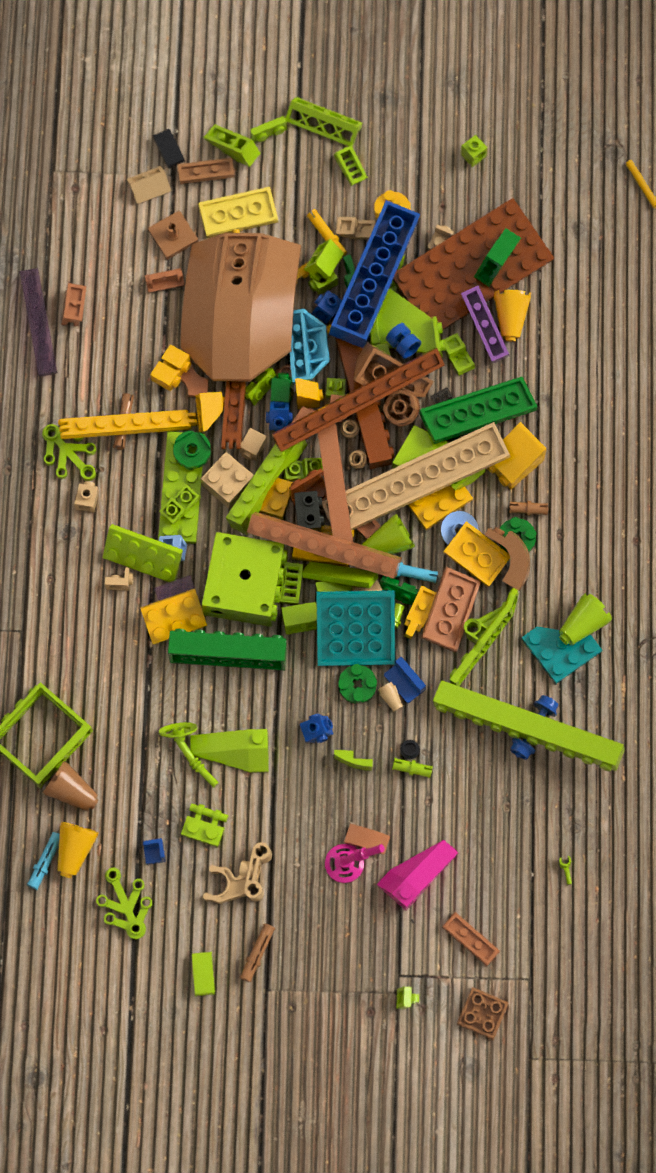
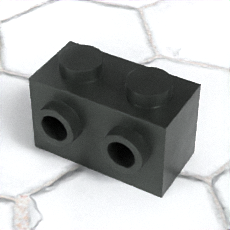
[294,491,324,532]

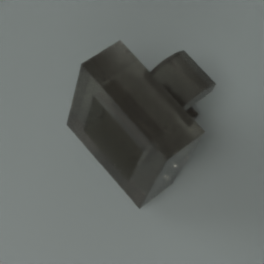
[431,387,454,405]

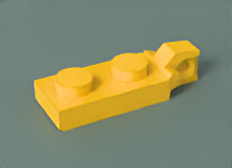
[404,586,436,639]

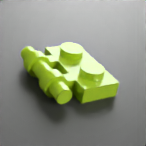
[181,803,229,847]

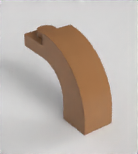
[485,527,530,591]

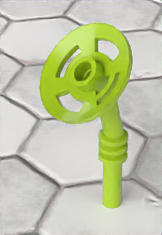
[159,722,219,788]

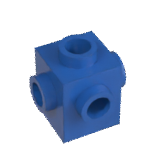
[311,290,342,324]
[266,401,293,431]
[300,714,334,743]

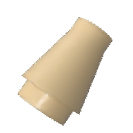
[378,682,403,712]

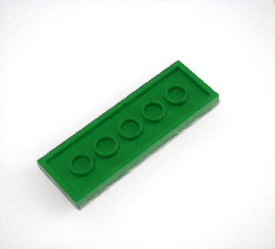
[419,376,538,444]

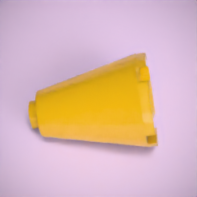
[494,290,531,342]
[57,822,99,878]

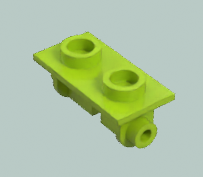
[245,368,276,406]

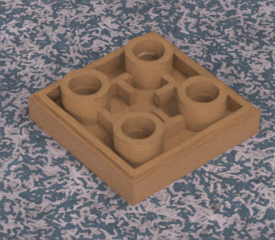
[457,987,509,1040]

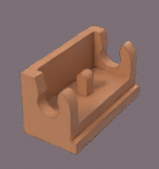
[61,283,87,326]

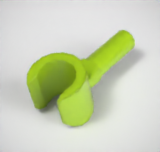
[559,856,572,885]

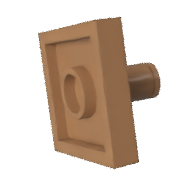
[148,210,199,260]

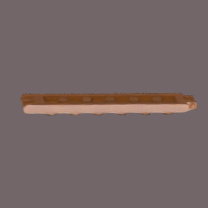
[221,381,246,449]

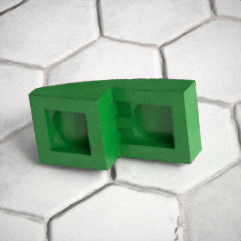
[343,255,355,288]

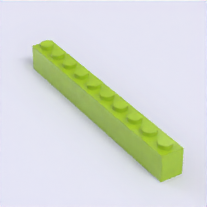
[433,680,625,771]

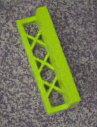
[285,97,363,147]

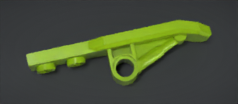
[449,588,519,687]

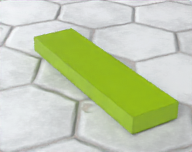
[302,561,378,589]

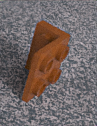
[289,468,327,506]

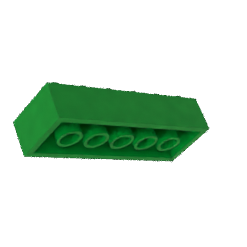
[168,629,287,671]

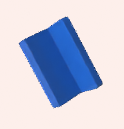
[384,657,426,704]

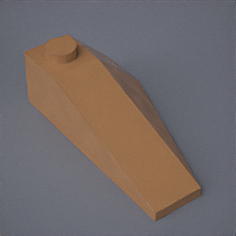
[353,342,434,397]

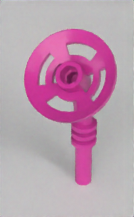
[325,844,385,883]

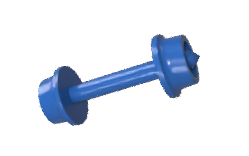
[510,695,559,760]

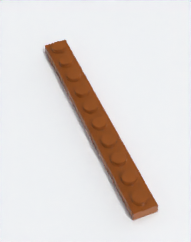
[272,348,445,452]

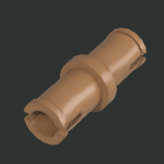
[509,501,548,516]

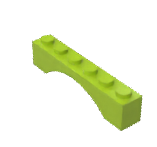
[226,440,308,535]

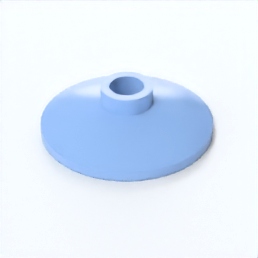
[441,511,479,545]

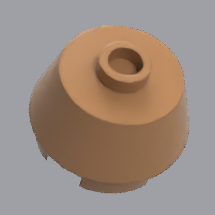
[383,389,420,426]

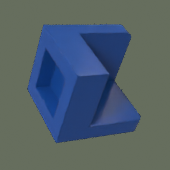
[142,838,166,865]

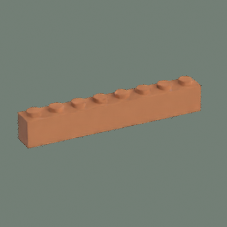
[247,512,402,579]

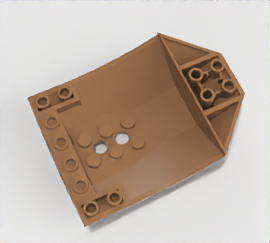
[181,233,301,382]

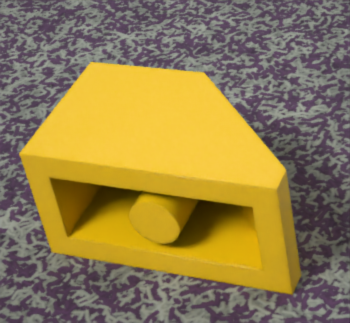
[295,378,323,409]
[195,392,225,433]

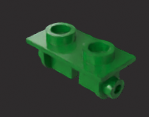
[380,576,419,605]

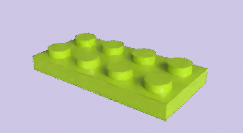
[102,524,183,584]

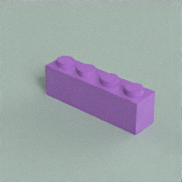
[461,286,510,363]

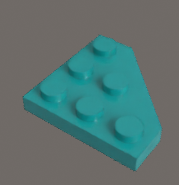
[521,626,603,684]

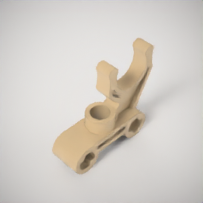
[203,842,272,904]

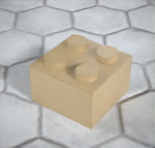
[201,452,254,509]

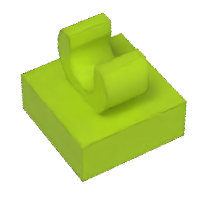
[326,378,346,398]
[396,986,419,1009]

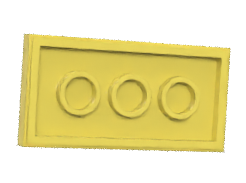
[198,187,278,238]

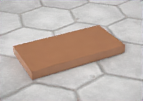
[421,567,481,652]

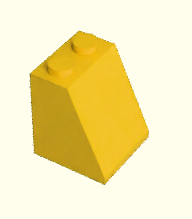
[487,422,547,489]

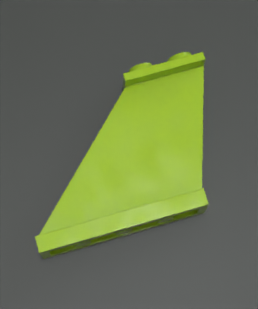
[370,288,445,358]

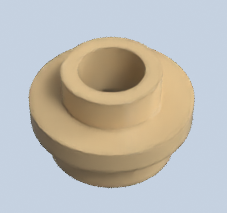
[341,419,359,438]
[349,450,368,469]

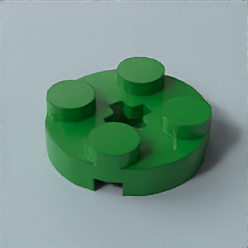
[173,431,211,470]
[499,517,536,554]
[338,664,377,704]

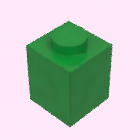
[270,373,294,402]

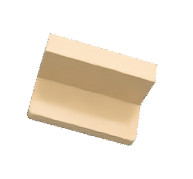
[127,166,171,204]

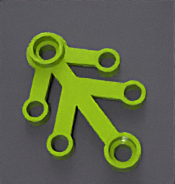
[42,424,97,481]
[96,868,153,939]

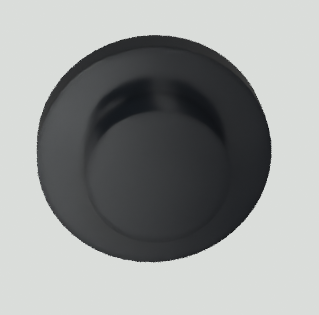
[400,740,420,759]

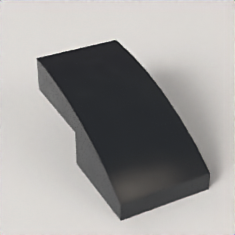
[153,129,185,168]

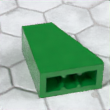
[474,228,521,287]

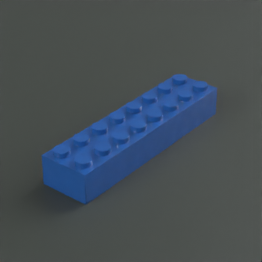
[329,200,420,348]

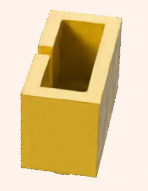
[150,344,191,392]

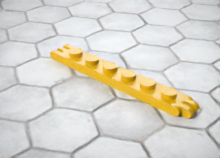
[58,410,198,439]

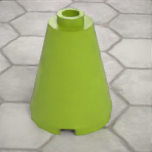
[361,514,415,555]
[559,593,612,645]

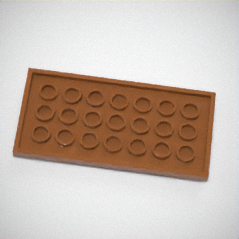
[393,198,554,330]

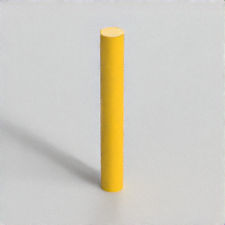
[625,160,656,209]

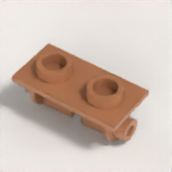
[145,268,185,293]

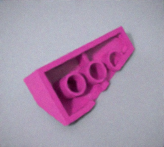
[377,840,458,911]

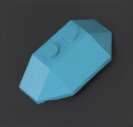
[290,309,330,383]

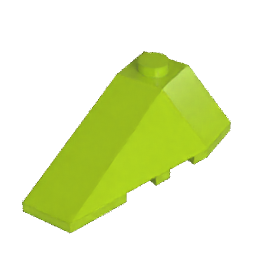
[190,729,269,773]

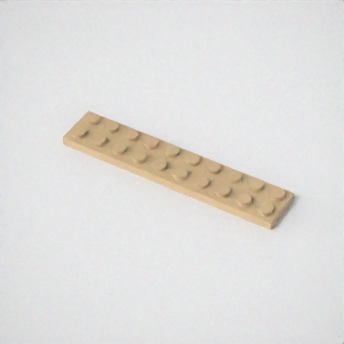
[322,422,510,530]

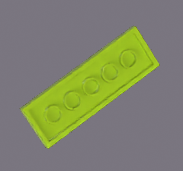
[158,431,205,544]

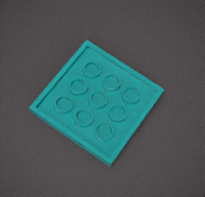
[317,590,395,666]

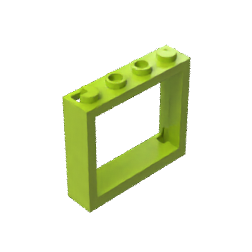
[0,682,93,788]

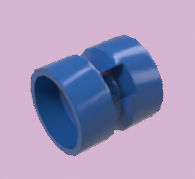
[386,323,421,359]

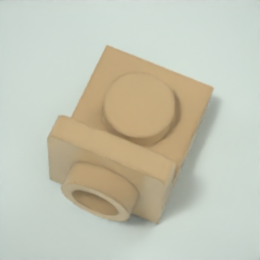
[427,225,454,251]
[105,567,134,591]

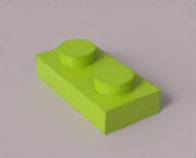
[250,116,287,143]

